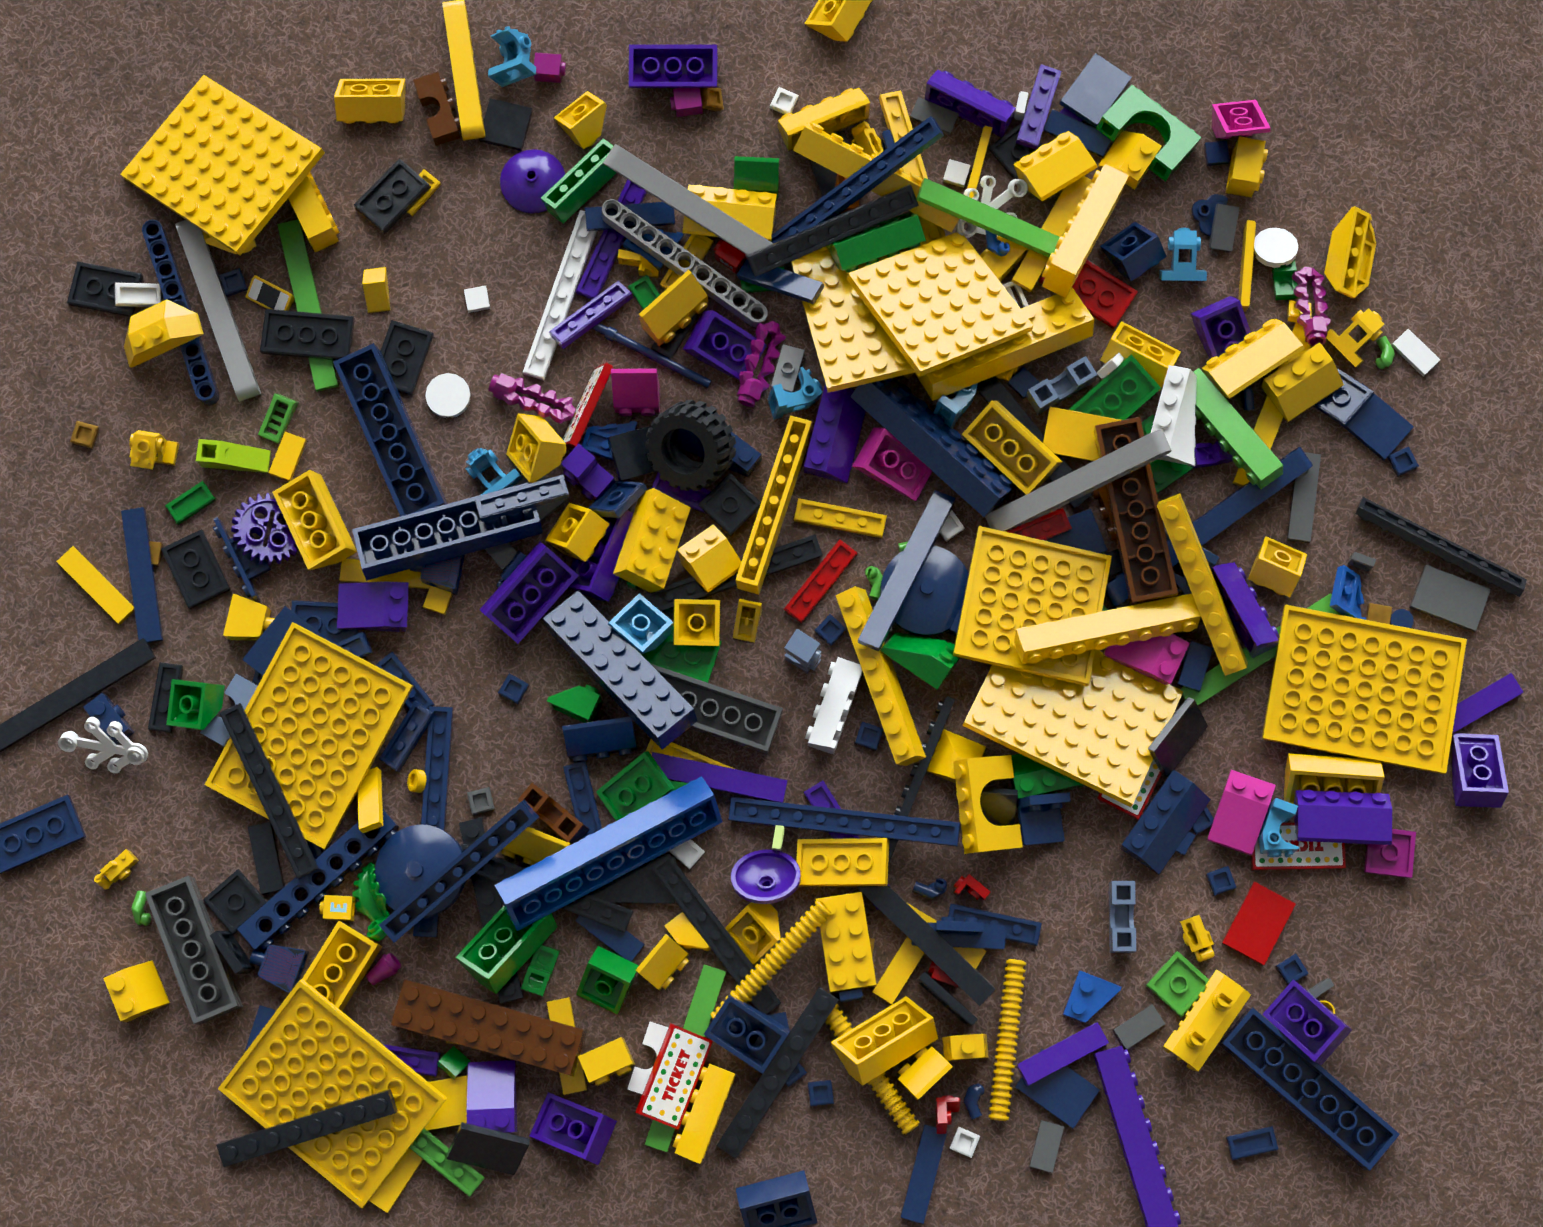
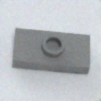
[771,344,805,393]

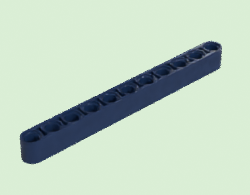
[1105,447,1313,607]

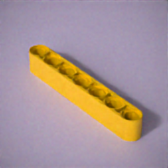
[443,0,485,141]

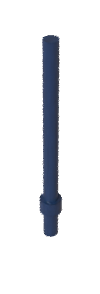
[591,323,712,388]

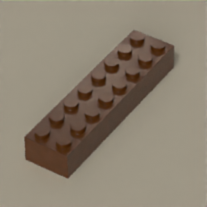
[1094,417,1178,606]
[391,979,587,1076]

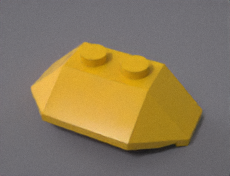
[1324,206,1376,298]
[124,300,204,368]

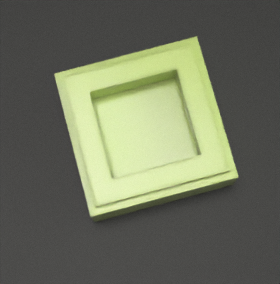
[772,825,785,851]

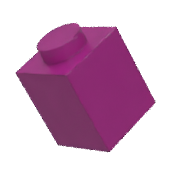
[534,53,566,83]
[670,88,703,117]

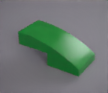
[1271,259,1298,300]
[521,944,560,996]

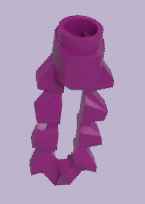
[1292,267,1330,346]
[737,321,786,407]
[488,373,576,424]

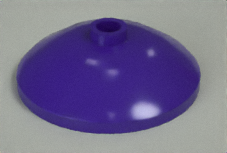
[500,149,565,213]
[731,850,801,904]

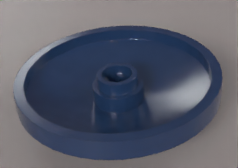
[880,545,969,636]
[375,825,466,918]

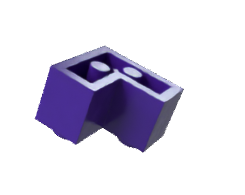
[561,444,615,501]

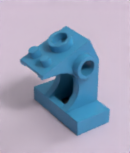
[488,26,536,87]
[1159,228,1207,281]
[767,367,823,420]
[934,383,978,429]
[465,448,522,495]
[1258,798,1299,857]

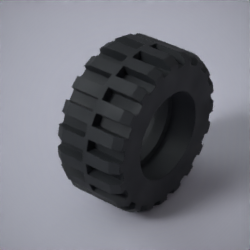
[645,400,736,491]

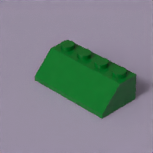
[827,212,926,273]
[1011,754,1086,799]
[455,906,558,994]

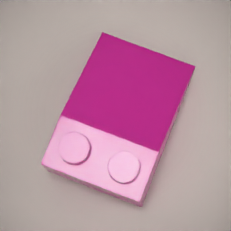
[1212,100,1271,139]
[611,369,660,416]
[852,427,932,501]
[1103,634,1190,685]
[1207,770,1276,855]

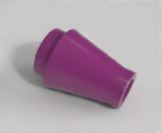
[366,953,402,985]

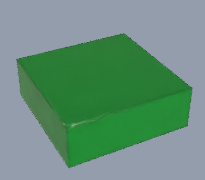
[437,1046,471,1079]

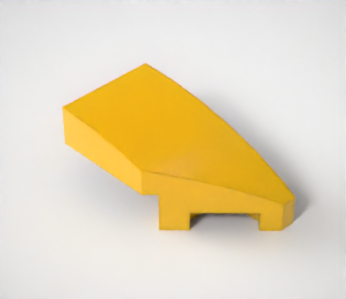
[618,249,659,278]
[665,912,711,951]

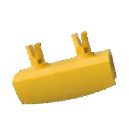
[1163,970,1251,1072]

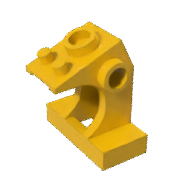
[1326,308,1384,367]
[129,430,179,470]

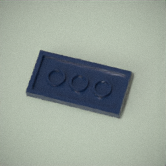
[0,794,86,874]

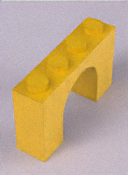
[953,755,1023,854]

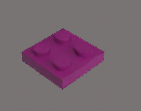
[1364,829,1416,878]

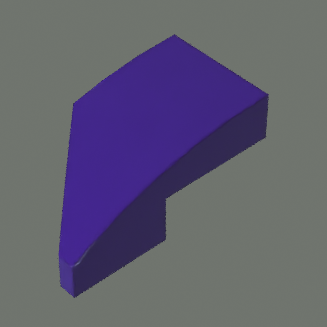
[1192,441,1233,468]

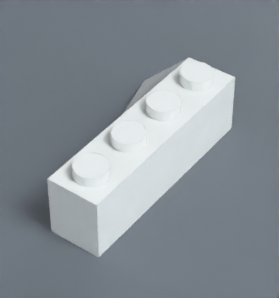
[1151,365,1197,466]
[805,657,863,755]

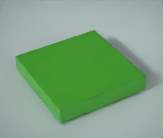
[1146,951,1209,1017]

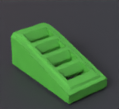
[258,394,299,444]

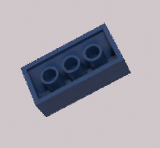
[1120,770,1211,875]

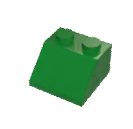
[734,156,779,199]
[166,679,225,730]
[547,685,603,723]
[576,946,639,1015]

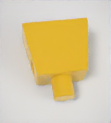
[223,594,275,641]
[942,1034,989,1061]

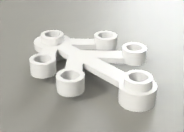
[956,175,1028,238]
[58,717,148,773]

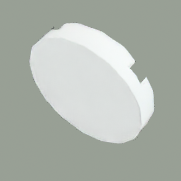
[1254,228,1298,268]
[425,373,471,418]

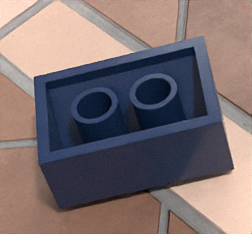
[562,717,637,762]
[735,1170,818,1227]

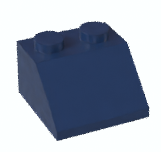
[1100,222,1167,281]

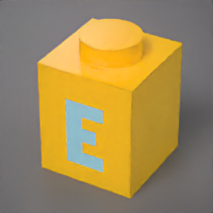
[320,895,356,921]

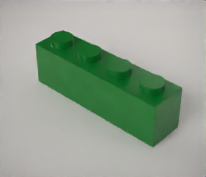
[541,138,617,224]

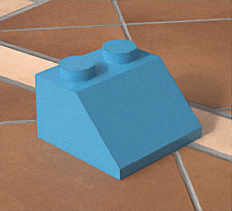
[608,593,673,654]

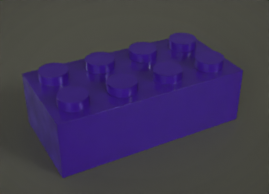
[479,542,579,644]

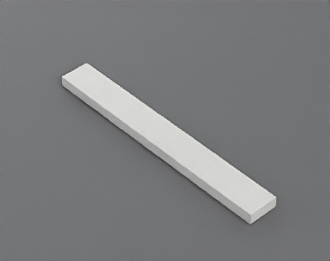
[523,210,597,380]

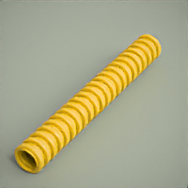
[711,900,832,1019]
[988,959,1026,1121]
[825,992,920,1134]

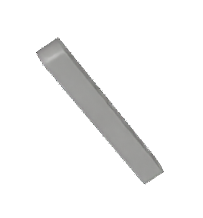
[603,144,773,255]
[601,199,768,327]
[175,220,261,402]
[985,429,1172,532]

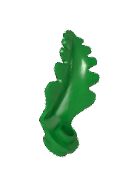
[352,862,390,942]

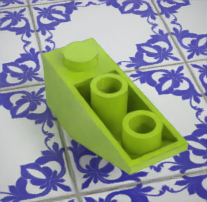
[196,439,271,473]

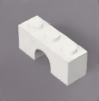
[628,1022,668,1094]

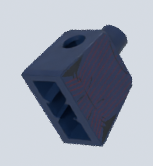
[410,554,465,595]
[249,945,309,993]

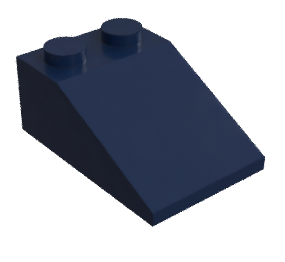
[704,995,791,1074]

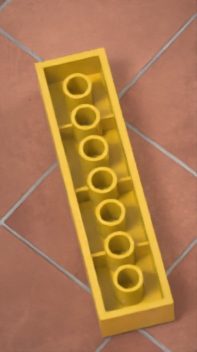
[915,288,1094,401]

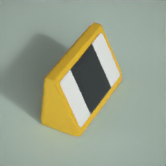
[246,275,295,311]

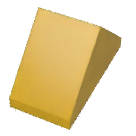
[363,267,390,313]
[733,599,762,643]

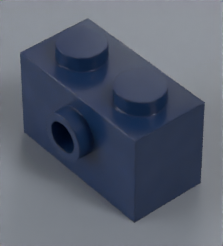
[83,693,135,745]

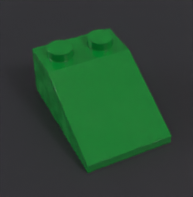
[880,632,960,689]

